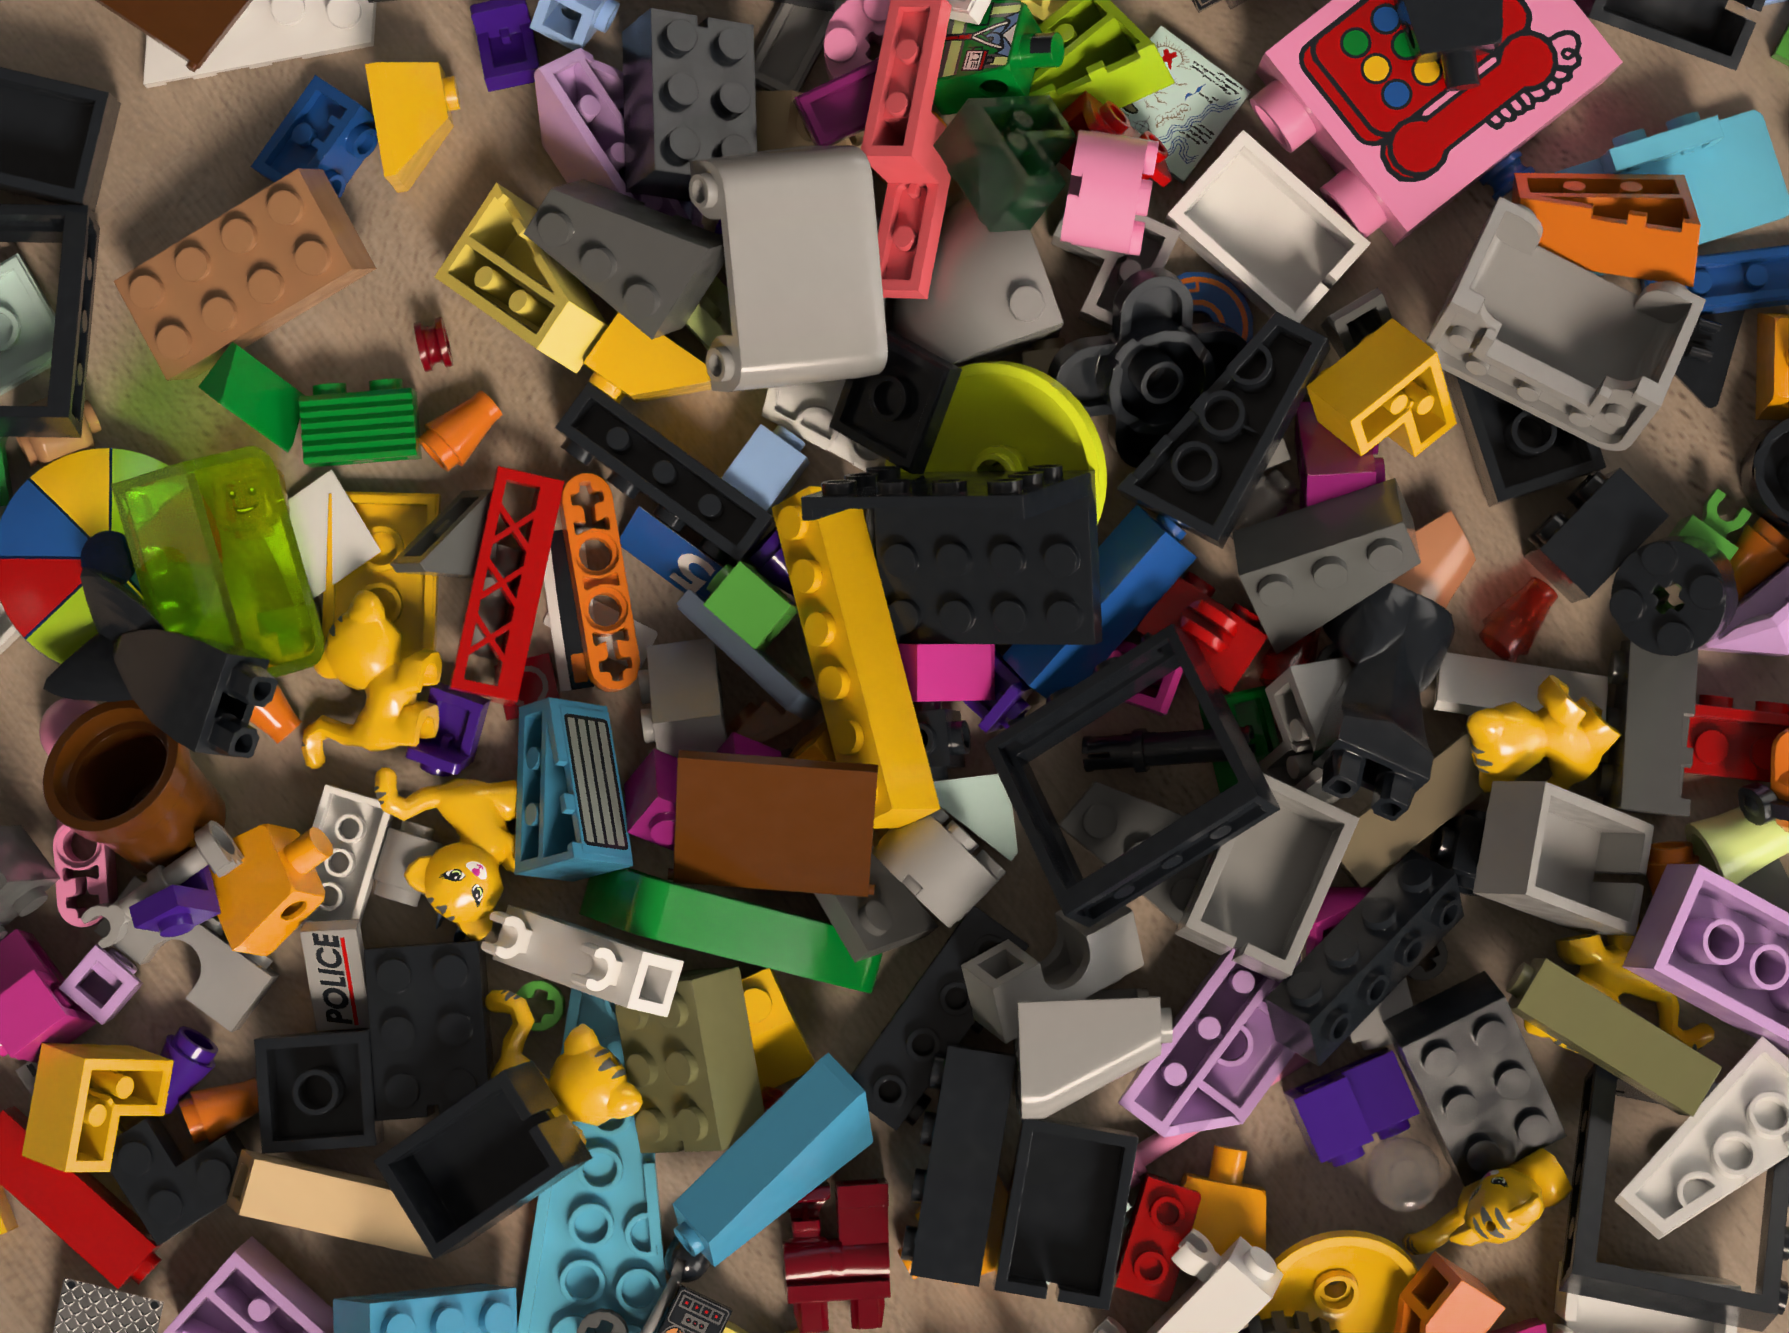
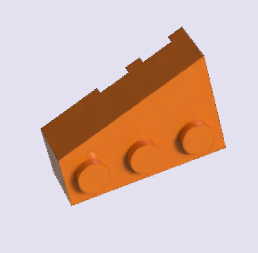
[1512,173,1701,287]

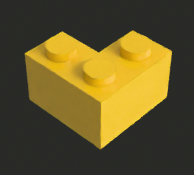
[1306,318,1457,457]
[22,1043,174,1172]

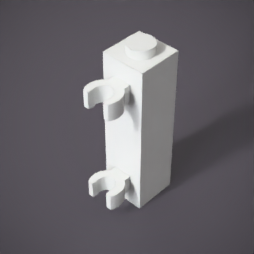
[481,905,684,1017]
[1093,1228,1284,1333]

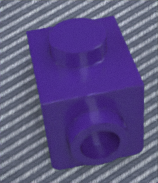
[470,0,541,92]
[963,649,1034,734]
[405,682,490,777]
[129,865,221,937]

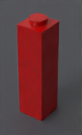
[0,1106,162,1289]

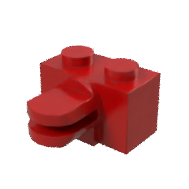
[1133,571,1268,694]

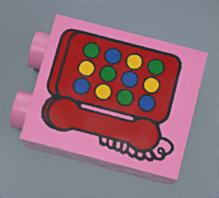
[1250,0,1623,247]

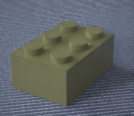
[615,966,765,1153]

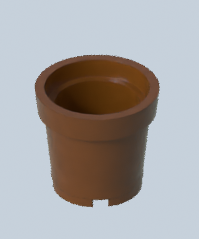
[43,700,226,875]

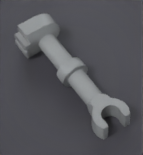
[81,821,244,948]

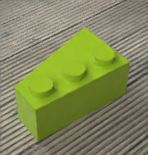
[973,0,1175,158]

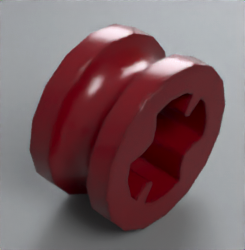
[414,317,453,372]

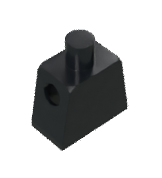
[1393,0,1503,91]

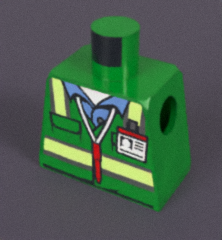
[933,0,1064,115]

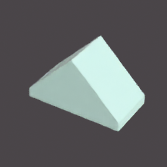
[934,774,1018,861]

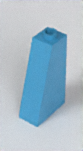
[673,1052,873,1267]

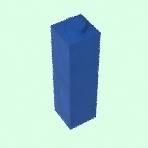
[1002,504,1197,699]

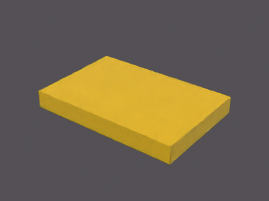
[322,491,441,660]

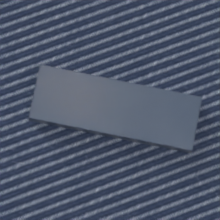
[676,589,822,721]

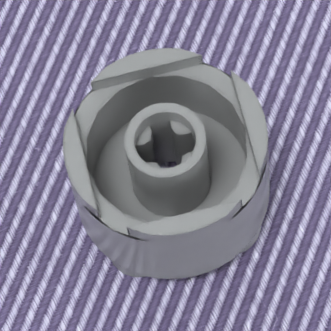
[872,808,1007,928]

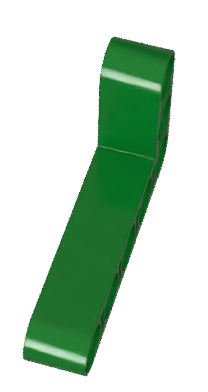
[579,867,883,994]

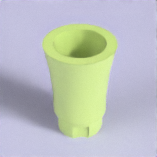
[1685,807,1789,885]

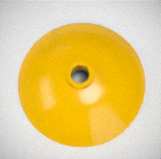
[1255,1230,1418,1333]

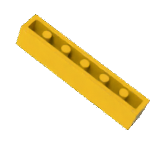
[772,486,940,829]

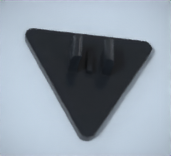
[1674,310,1745,409]

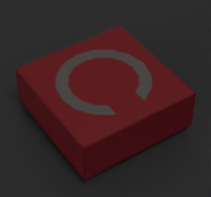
[494,653,561,721]

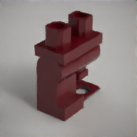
[782,1178,891,1333]

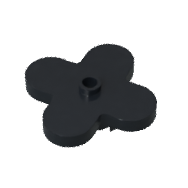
[1048,268,1247,468]

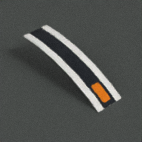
[544,527,603,692]

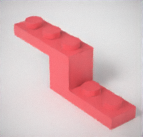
[861,0,958,299]

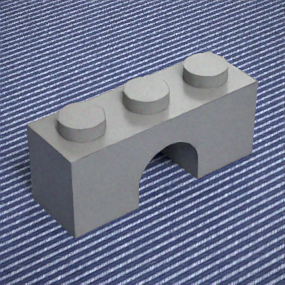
[94,875,279,1032]
[961,905,1144,1044]

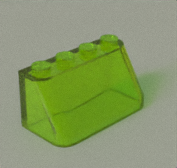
[111,446,324,678]

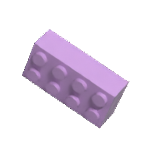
[1622,864,1789,1056]

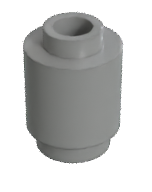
[373,820,443,907]

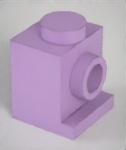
[59,944,143,1025]

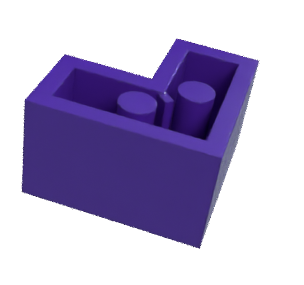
[1283,1047,1420,1167]

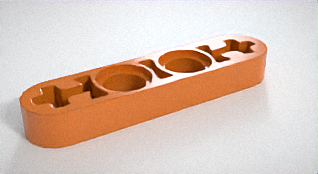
[559,473,640,692]

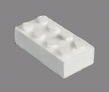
[300,784,394,926]

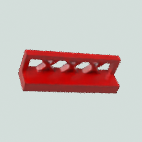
[449,466,565,706]

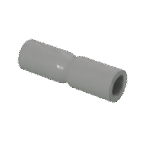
[471,544,522,660]

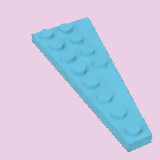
[517,944,669,1333]

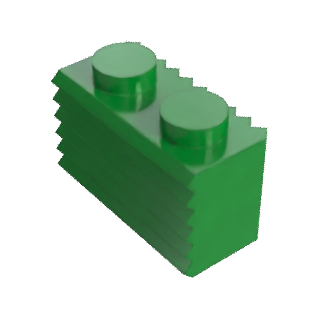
[299,379,422,468]

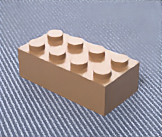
[114,168,377,381]

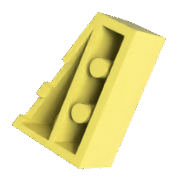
[434,182,608,374]

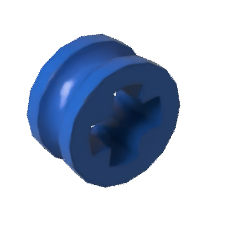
[1479,149,1535,202]

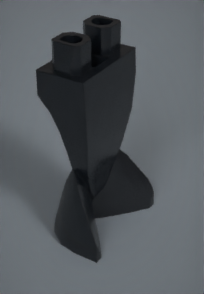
[43,567,278,758]
[1311,583,1455,821]

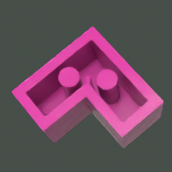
[0,929,97,1063]

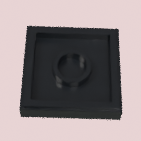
[829,328,962,474]

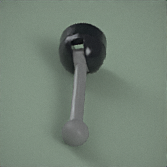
[640,1235,711,1333]

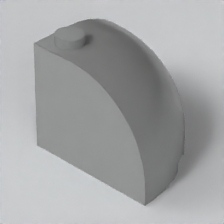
[891,175,1064,367]

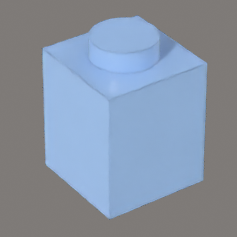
[721,424,810,515]

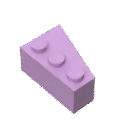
[163,1236,334,1333]

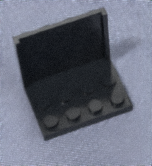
[801,464,1103,645]

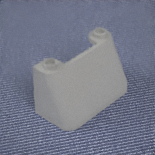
[689,146,888,392]
[1425,197,1706,451]
[1013,988,1173,1119]

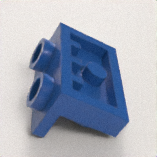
[250,75,378,198]

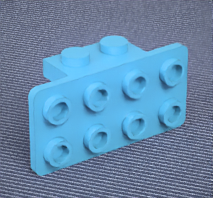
[1555,110,1789,276]

